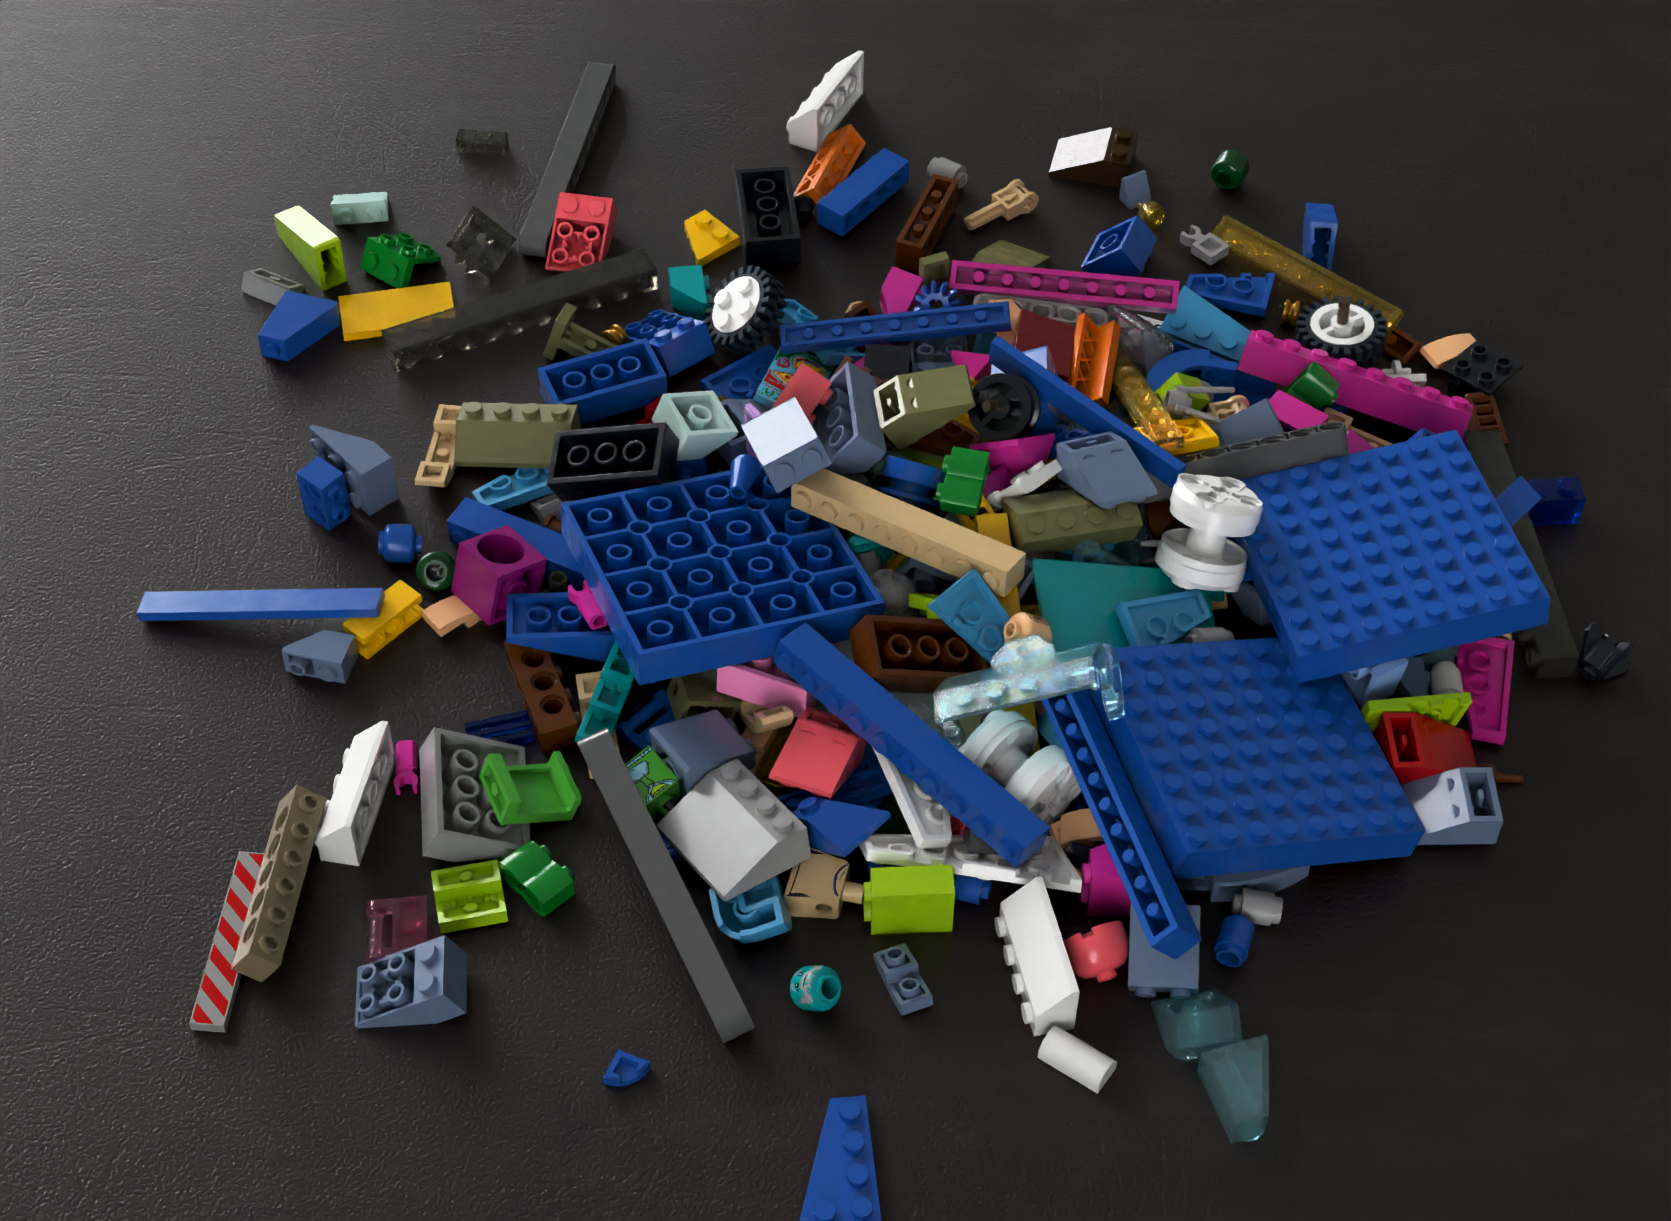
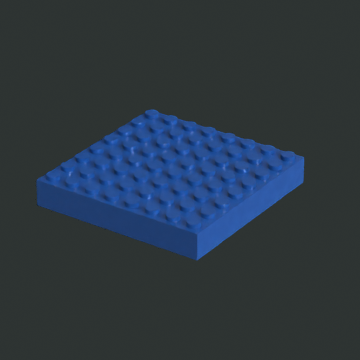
[1233,430,1550,683]
[561,465,885,685]
[1081,637,1426,879]

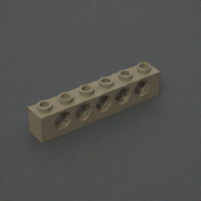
[231,785,326,982]

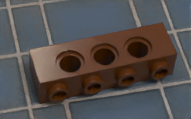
[895,174,959,272]
[504,640,582,754]

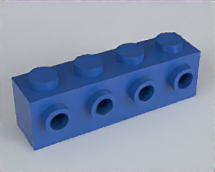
[816,148,909,237]

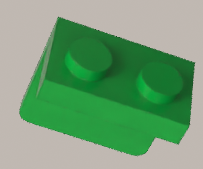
[359,232,441,289]

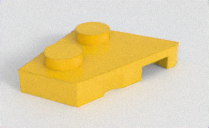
[684,210,740,266]

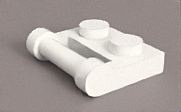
[987,459,1062,511]

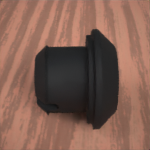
[794,196,815,220]

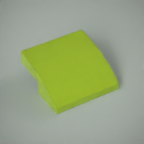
[431,859,508,934]

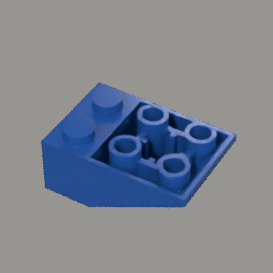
[625,309,716,377]

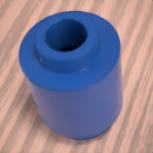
[953,874,993,905]
[1214,914,1255,967]

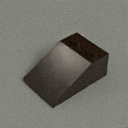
[1049,127,1139,188]

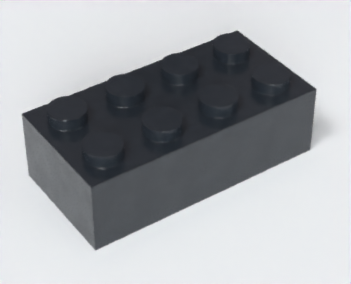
[735,166,801,267]
[547,422,680,501]

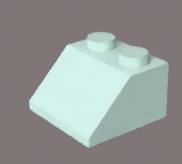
[651,390,739,461]

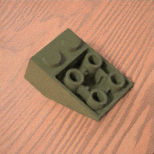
[873,364,976,450]

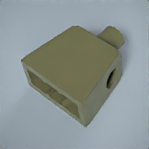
[667,669,741,721]

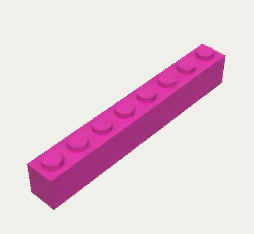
[949,260,1180,314]
[1237,330,1474,439]

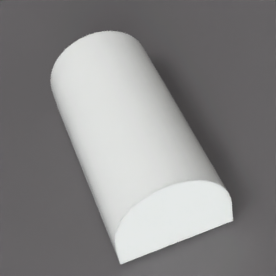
[1038,1025,1117,1094]

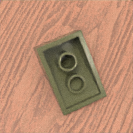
[971,239,1051,268]

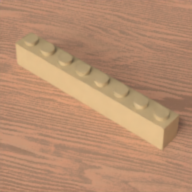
[791,469,1026,597]

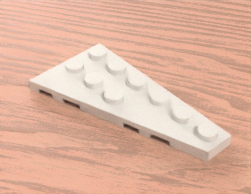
[872,692,952,849]
[859,834,1082,893]

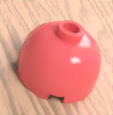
[1063,920,1129,983]

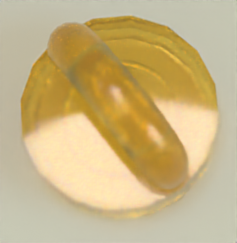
[1137,201,1165,229]

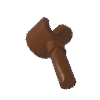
[1478,763,1523,784]

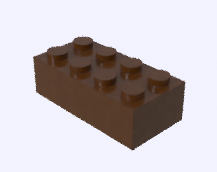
[849,614,991,696]

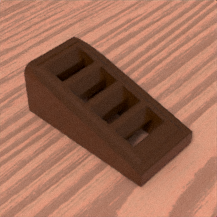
[1464,392,1509,450]

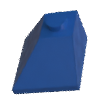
[793,796,891,857]

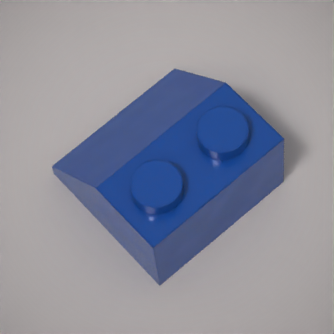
[1081,215,1158,277]

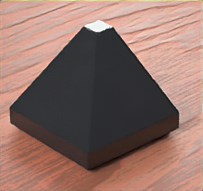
[1063,842,1094,874]

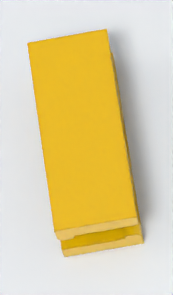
[342,580,424,660]

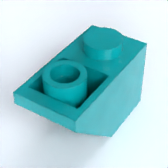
[668,265,712,321]

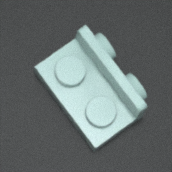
[331,192,389,225]

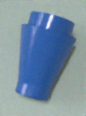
[729,454,761,499]

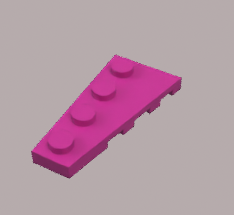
[1452,637,1515,745]

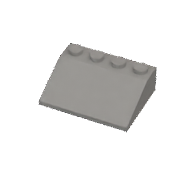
[419,727,530,862]
[656,758,811,902]

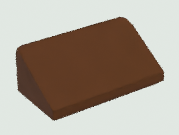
[1381,316,1423,367]

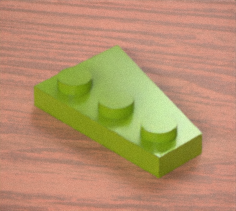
[1361,692,1472,732]

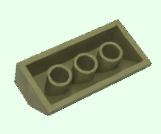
[454,402,581,469]
[1001,489,1143,557]

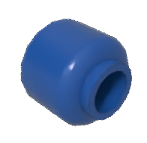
[378,524,423,564]

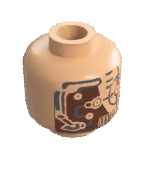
[1003,612,1052,657]

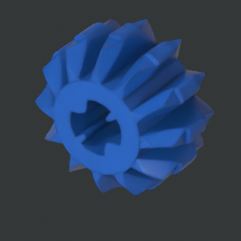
[914,281,962,311]

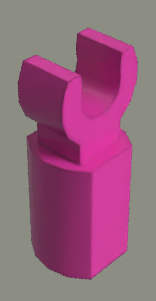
[568,580,607,630]
[394,740,420,795]

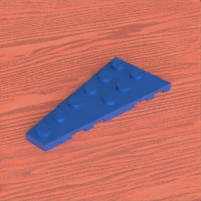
[799,1095,882,1221]

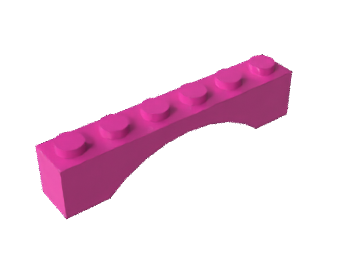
[854,266,924,368]

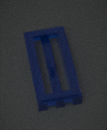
[464,710,535,745]

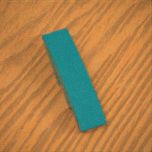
[574,640,636,743]

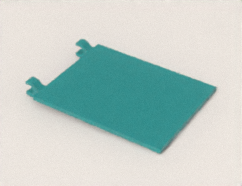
[1032,558,1231,700]

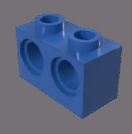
[296,456,352,531]

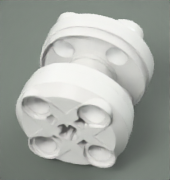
[1155,473,1263,592]
[958,708,1081,825]

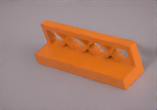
[794,124,866,205]
[1066,312,1121,407]

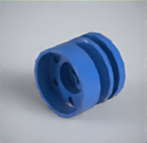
[877,455,946,515]

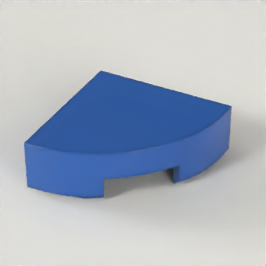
[603,1049,651,1087]

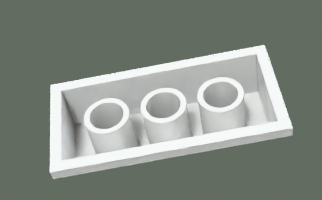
[786,50,864,152]
[314,721,396,866]
[995,876,1080,1036]

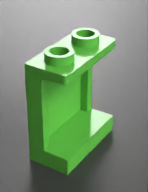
[479,751,582,825]

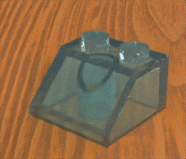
[1151,989,1243,1061]

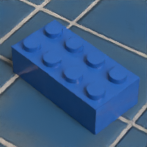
[537,338,667,425]

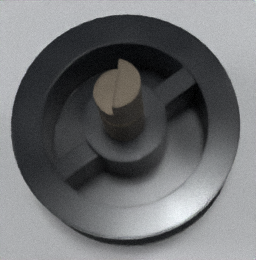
[968,373,1041,441]

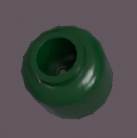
[1210,150,1249,190]
[416,551,456,591]

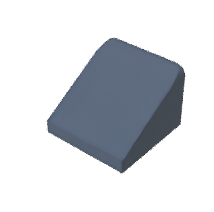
[1119,170,1151,209]

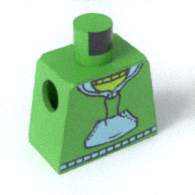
[625,746,680,821]

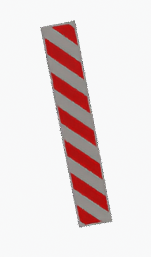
[189,851,264,1033]

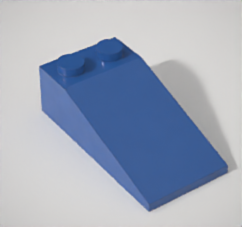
[506,592,616,662]

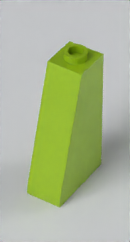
[274,205,347,291]

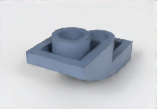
[873,943,933,1016]

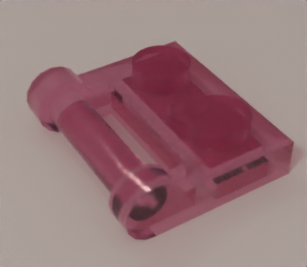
[365,895,428,964]

